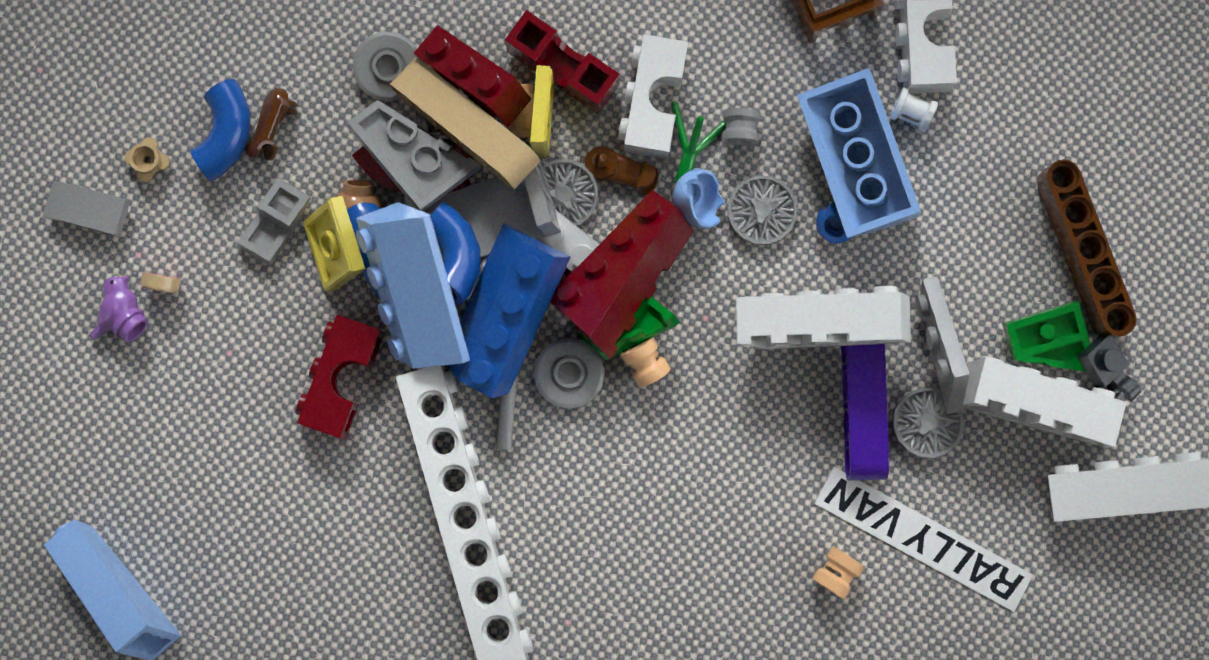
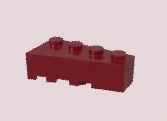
[550,190,694,359]

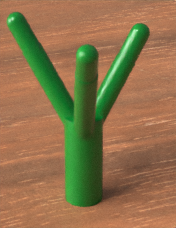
[671,101,726,183]

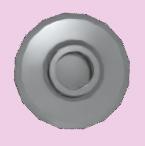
[352,31,417,102]
[543,159,598,226]
[728,175,798,245]
[534,338,605,409]
[892,388,964,459]

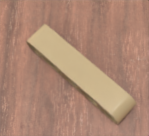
[389,57,541,190]

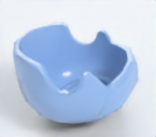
[672,168,725,229]

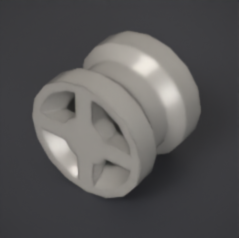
[721,108,760,146]

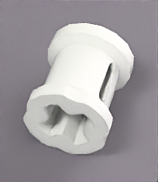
[889,87,938,132]

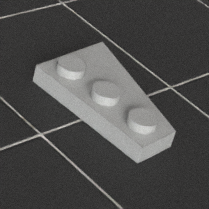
[347,100,481,212]
[915,276,970,414]

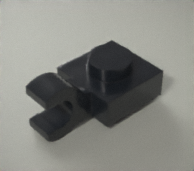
[1077,334,1142,402]

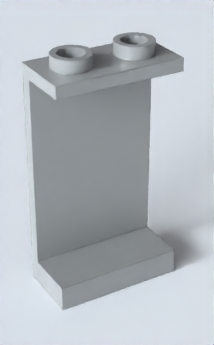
[404,162,561,261]

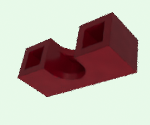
[504,10,620,115]
[413,25,531,128]
[295,315,385,440]

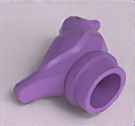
[89,275,149,342]

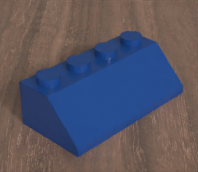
[447,223,571,398]

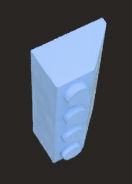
[797,68,921,238]
[356,202,470,369]

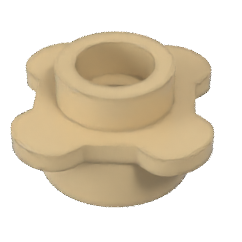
[125,138,170,182]

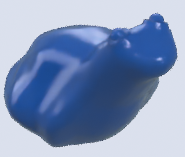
[816,202,853,244]

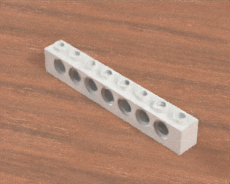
[396,365,534,660]

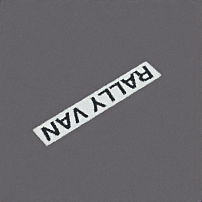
[814,467,1033,612]

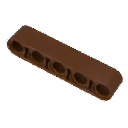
[1037,159,1137,339]

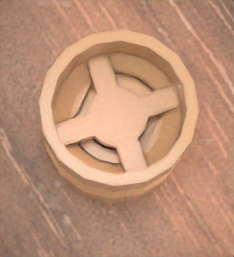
[620,337,671,387]
[812,546,865,600]

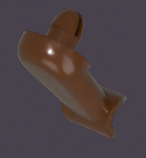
[245,88,298,161]
[585,146,659,195]

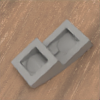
[237,178,310,266]
[43,181,131,237]

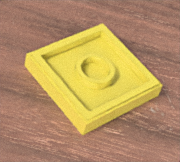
[530,65,554,158]
[303,196,365,292]

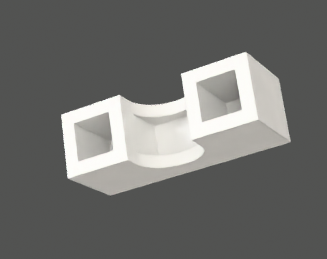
[893,0,957,94]
[618,34,688,160]

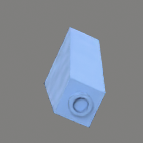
[44,519,181,660]

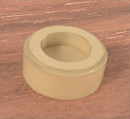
[140,272,181,293]

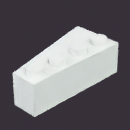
[736,286,911,350]
[962,356,1127,448]
[1047,452,1209,522]

